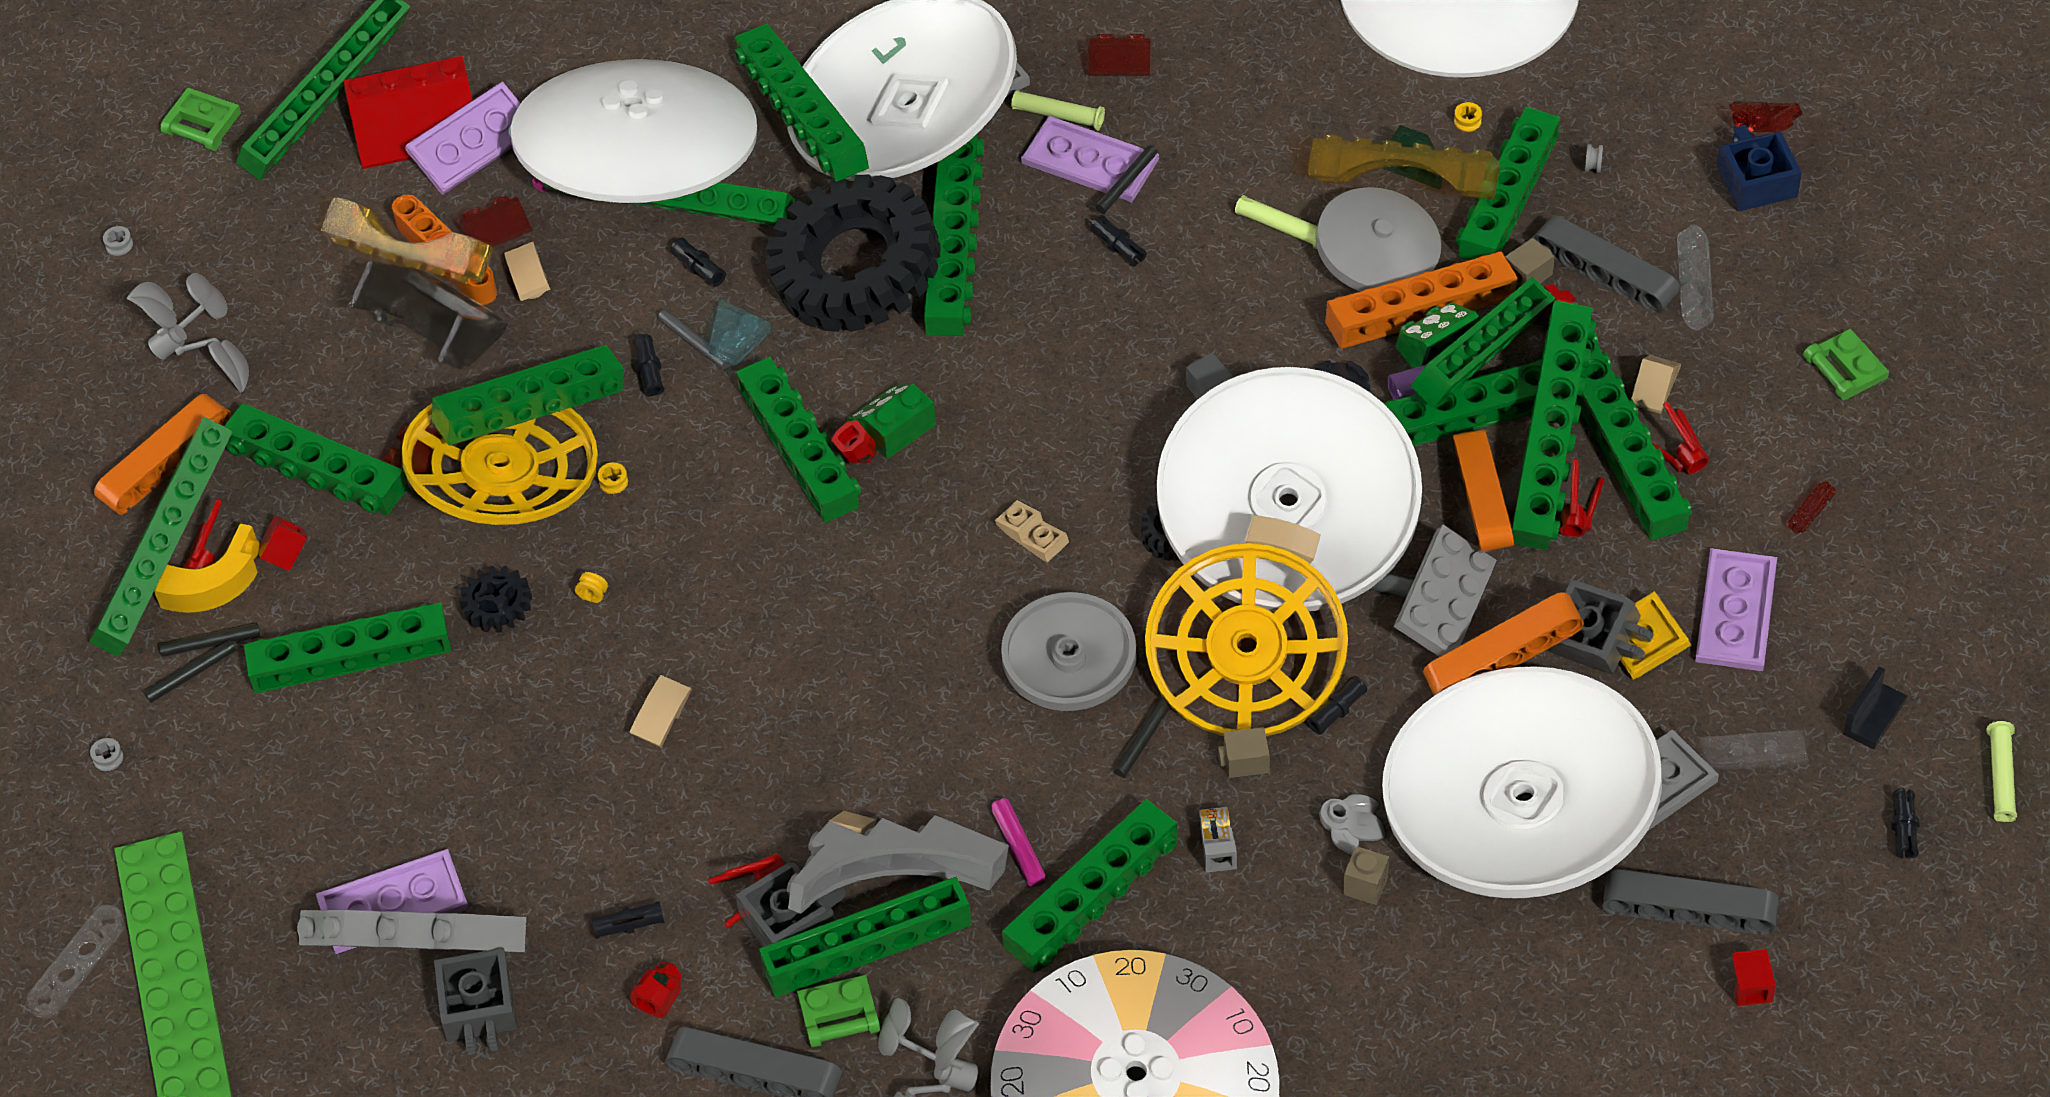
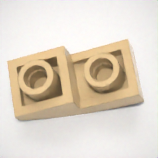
[504,242,550,301]
[995,500,1069,563]
[1244,515,1321,564]
[629,675,692,747]

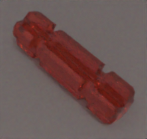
[1788,481,1836,534]

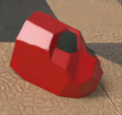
[832,420,876,464]
[630,961,681,1018]

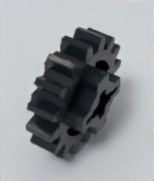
[459,566,532,633]

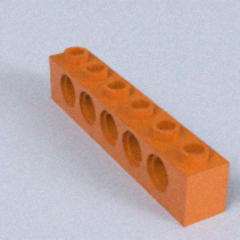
[1325,251,1518,349]

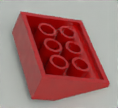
[343,56,473,169]

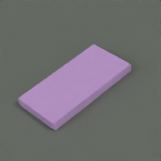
[405,81,521,195]
[1021,116,1159,202]
[1695,548,1777,671]
[316,849,469,954]

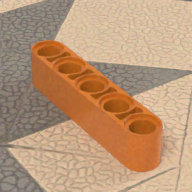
[392,195,497,305]
[94,394,231,515]
[1453,428,1514,553]
[1423,592,1584,696]

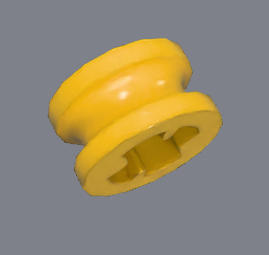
[1454,102,1482,132]
[598,462,628,494]
[575,572,608,603]

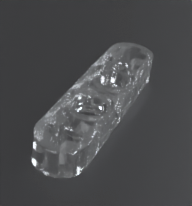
[1677,224,1714,331]
[27,905,125,1019]

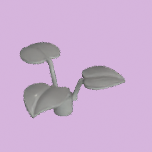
[127,273,249,393]
[878,998,979,1097]

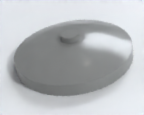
[1316,187,1441,292]
[1001,592,1136,711]

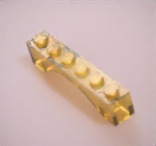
[1307,135,1500,200]
[320,196,494,284]

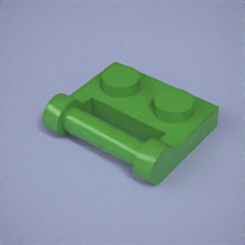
[161,88,241,151]
[1803,329,1889,401]
[797,975,880,1048]

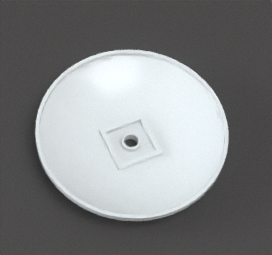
[787,0,1017,181]
[1340,0,1579,77]
[511,59,757,203]

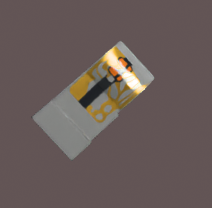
[1199,806,1237,873]

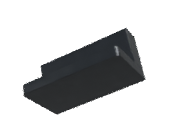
[1843,666,1907,750]

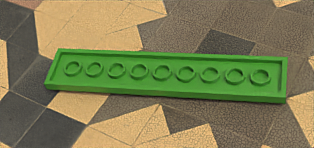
[114,831,233,1097]

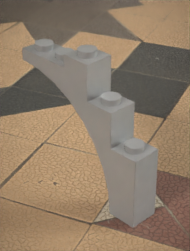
[787,815,1009,914]
[297,910,526,952]

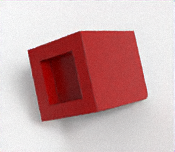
[258,515,307,571]
[1732,949,1776,1006]

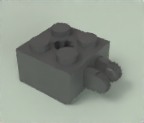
[1550,579,1654,674]
[735,863,846,947]
[434,948,517,1055]

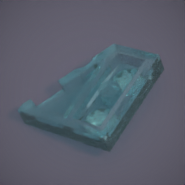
[709,300,771,366]

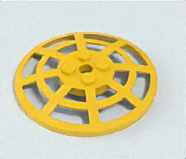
[402,403,598,525]
[1145,543,1348,737]

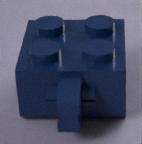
[1717,125,1802,211]

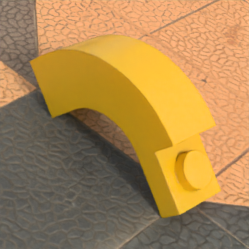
[154,524,259,613]

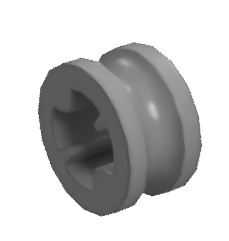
[1585,144,1603,173]
[103,226,133,256]
[90,738,123,771]

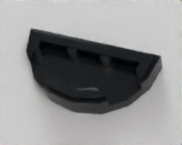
[1316,360,1371,392]

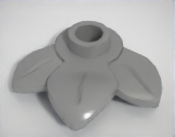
[1319,794,1385,855]

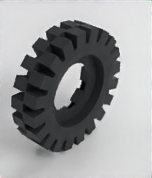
[766,174,941,332]

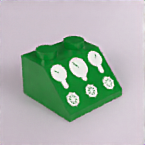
[1395,302,1479,368]
[846,384,936,459]

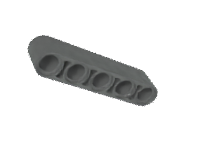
[1533,216,1680,314]
[1602,870,1779,935]
[665,1027,842,1097]

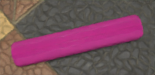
[992,798,1045,887]

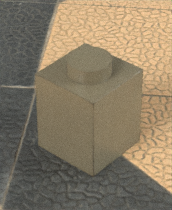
[1505,238,1555,288]
[1218,727,1270,778]
[1344,846,1389,905]

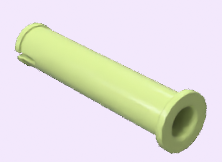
[1011,90,1105,131]
[1235,195,1317,249]
[1986,721,2017,822]

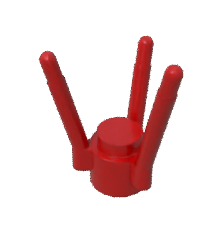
[1651,401,1710,474]
[1555,459,1604,537]
[183,499,222,569]
[708,853,785,928]

